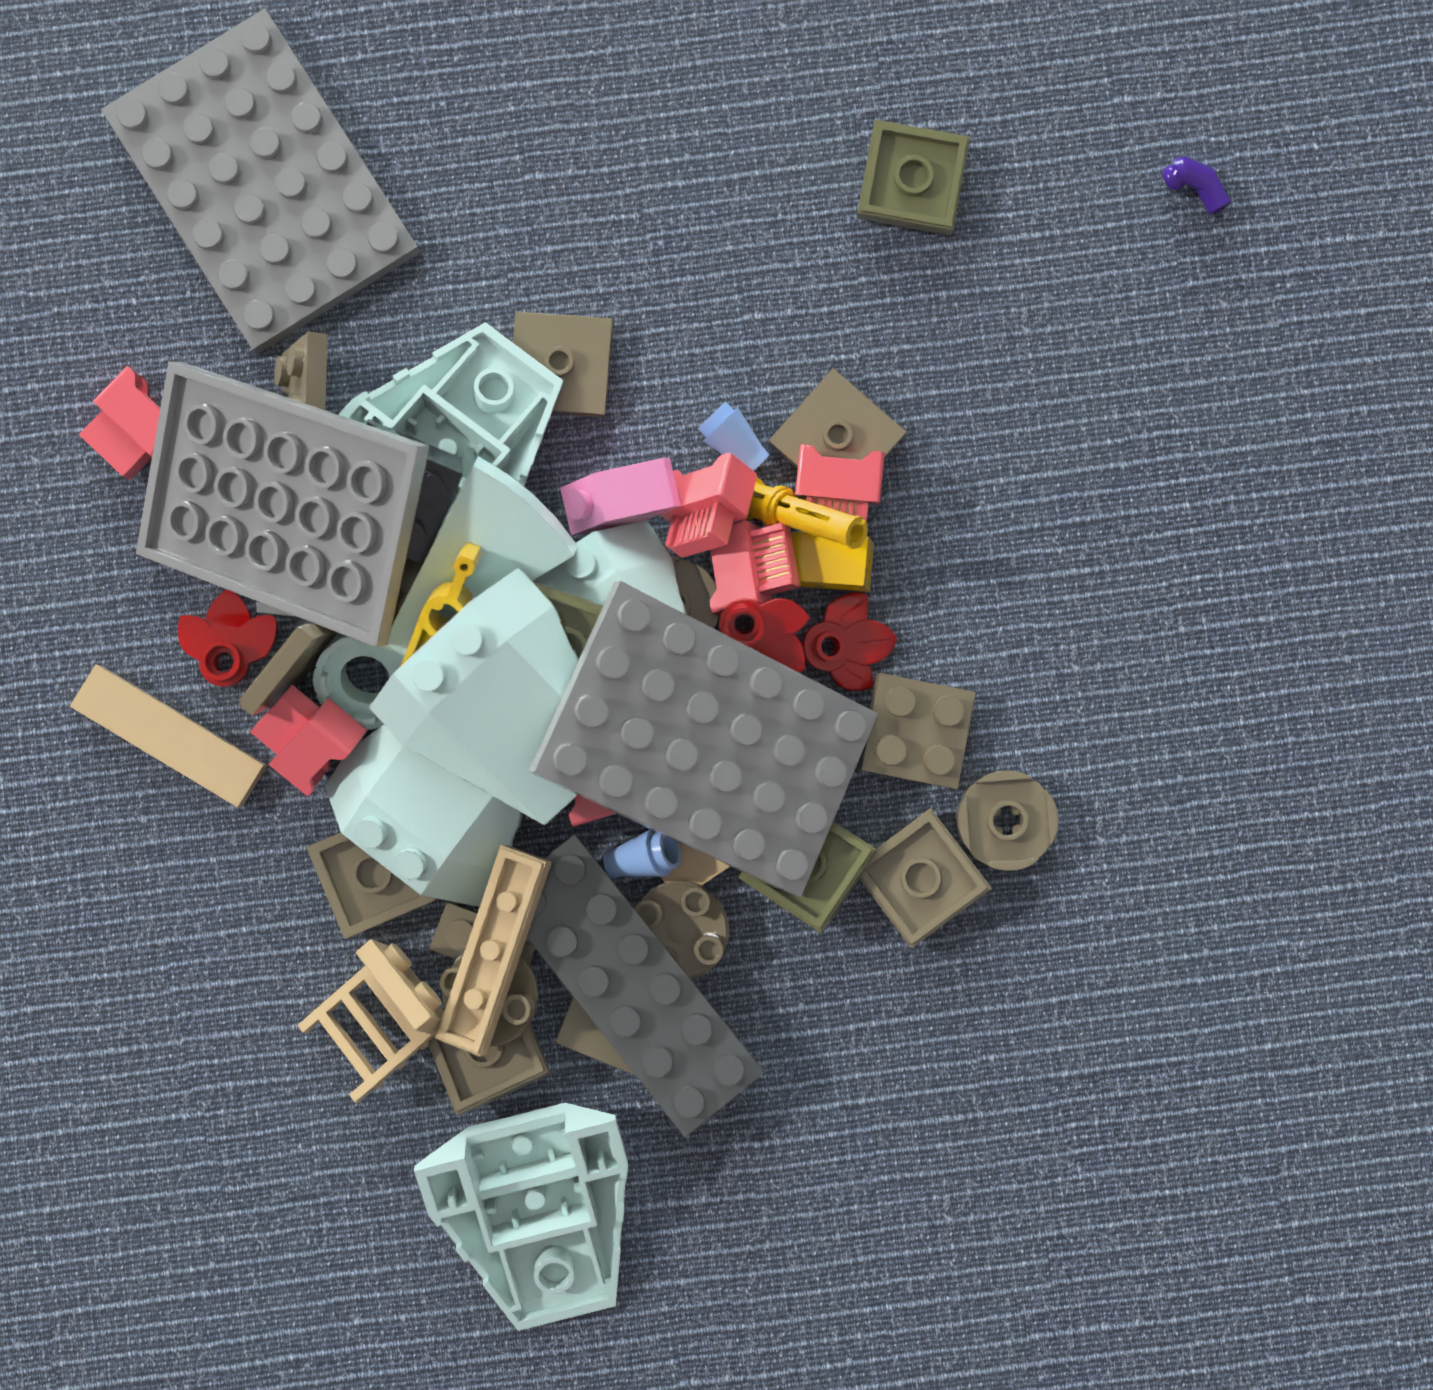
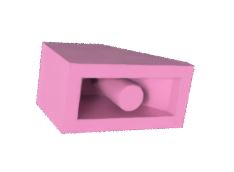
[560,458,681,536]

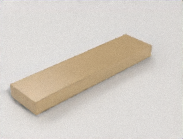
[70,664,268,808]
[435,845,552,1057]

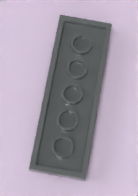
[527,834,764,1137]

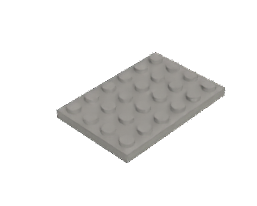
[101,8,421,354]
[136,361,430,647]
[529,581,878,898]

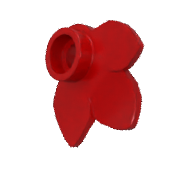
[178,589,278,687]
[802,592,897,691]
[719,598,809,673]

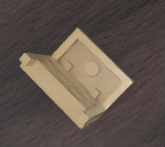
[297,939,444,1103]

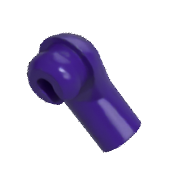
[1162,156,1232,216]

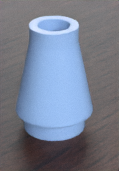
[698,401,770,471]
[603,829,681,879]

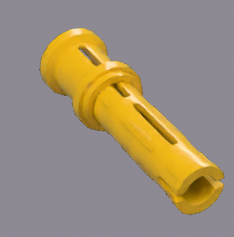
[743,478,868,549]

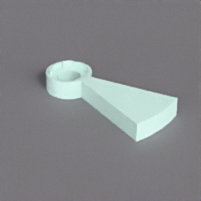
[313,456,577,730]

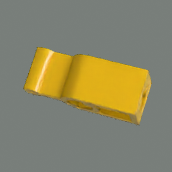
[791,532,874,592]
[400,542,481,667]

